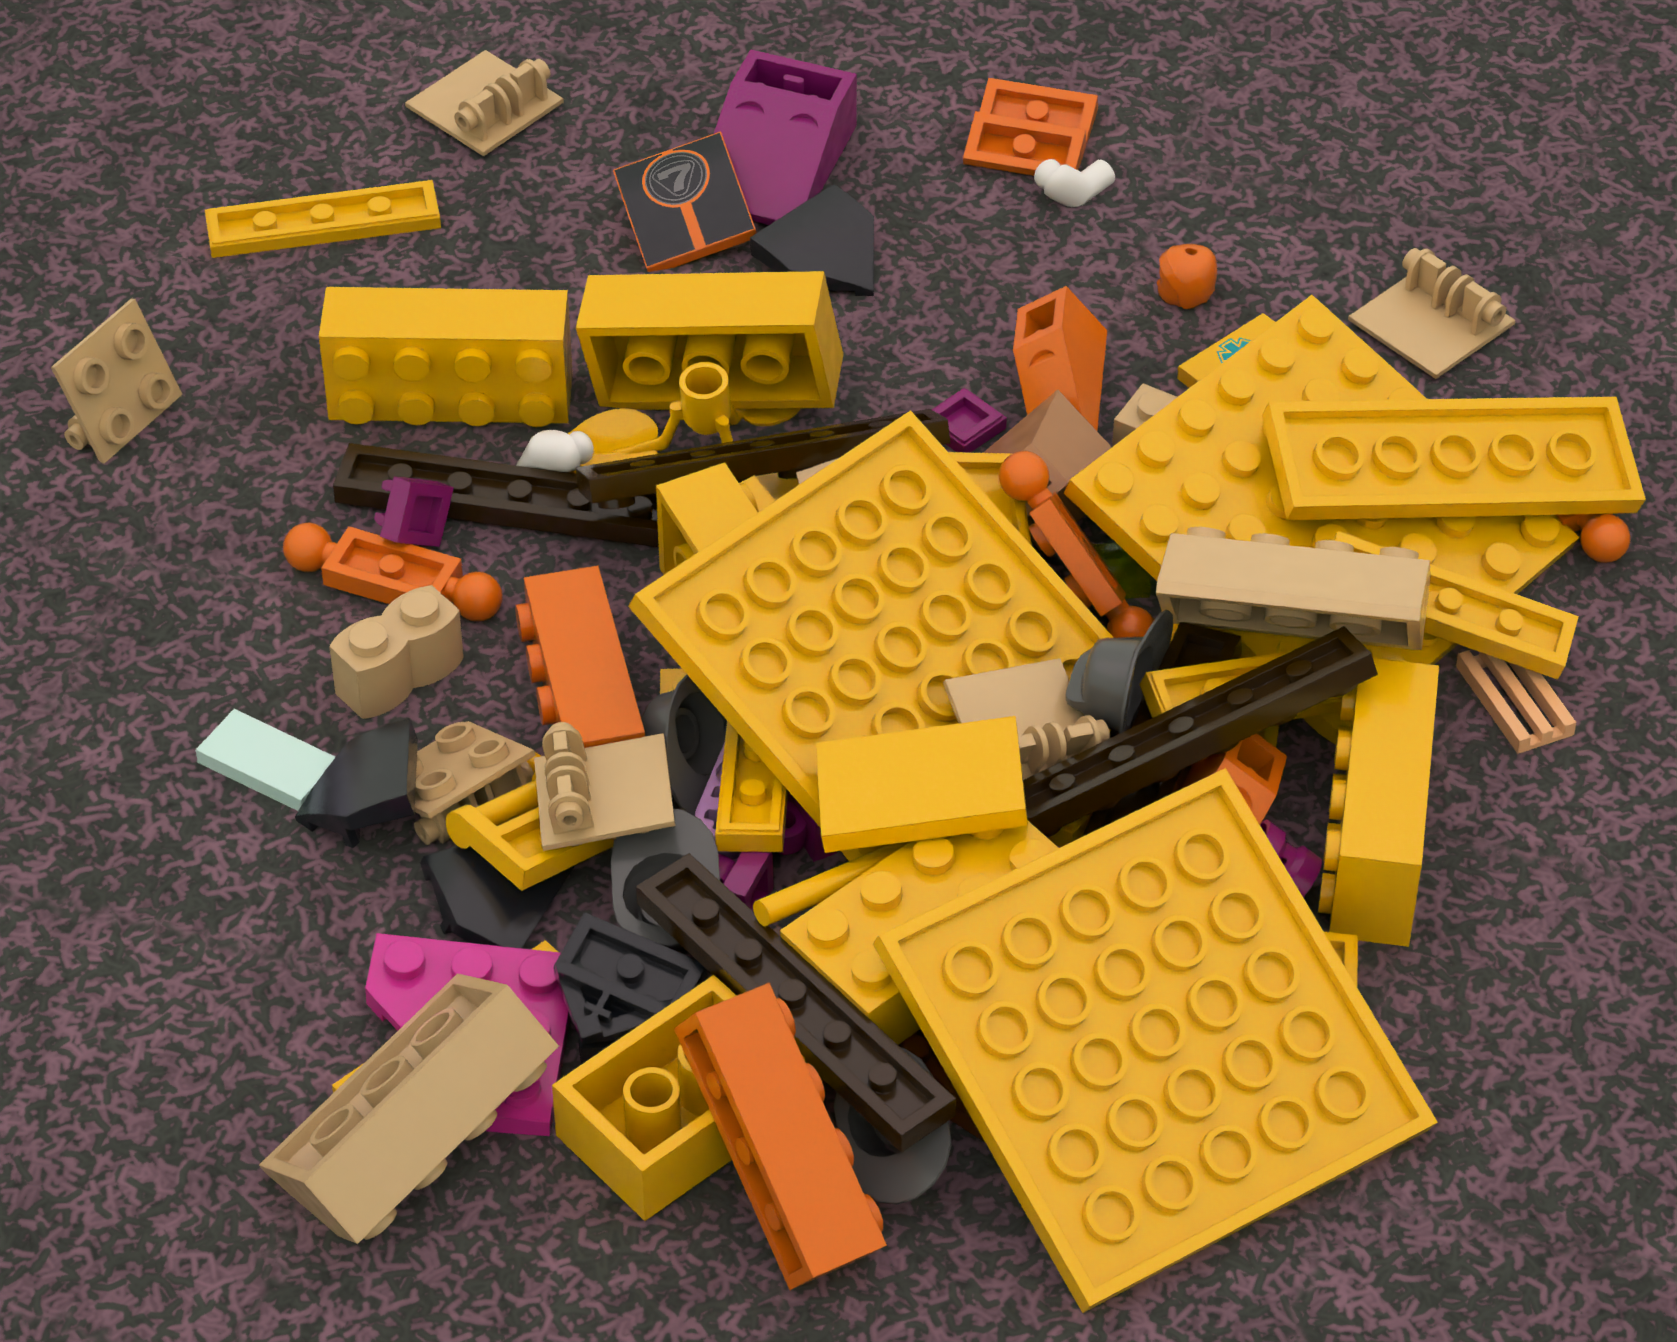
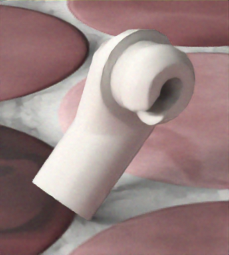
[1034,159,1115,207]
[516,430,594,472]

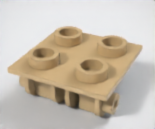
[405,50,564,156]
[1348,248,1515,379]
[51,298,183,463]
[943,658,1110,780]
[414,721,535,845]
[534,722,675,851]

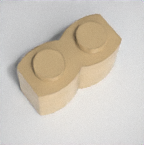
[329,585,464,719]

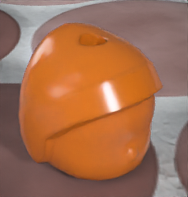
[1157,244,1217,309]

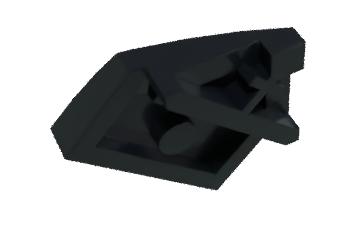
[750,184,874,296]
[295,718,418,848]
[420,846,575,948]
[553,912,707,1044]

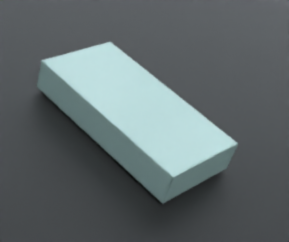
[195,709,335,811]

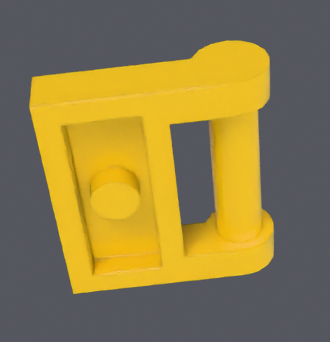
[446,773,616,891]

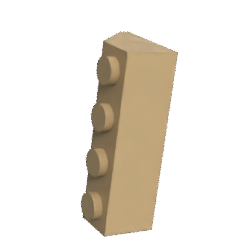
[1156,527,1431,651]
[259,973,559,1244]

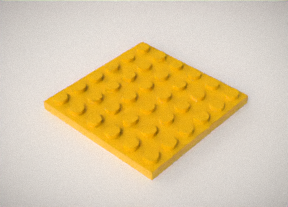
[1064,295,1579,745]
[628,410,1115,861]
[873,768,1438,1313]

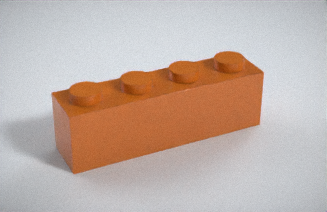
[515,566,645,748]
[674,983,887,1290]

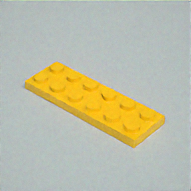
[1262,397,1646,520]

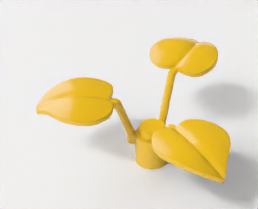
[567,362,801,500]

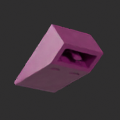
[714,49,857,225]

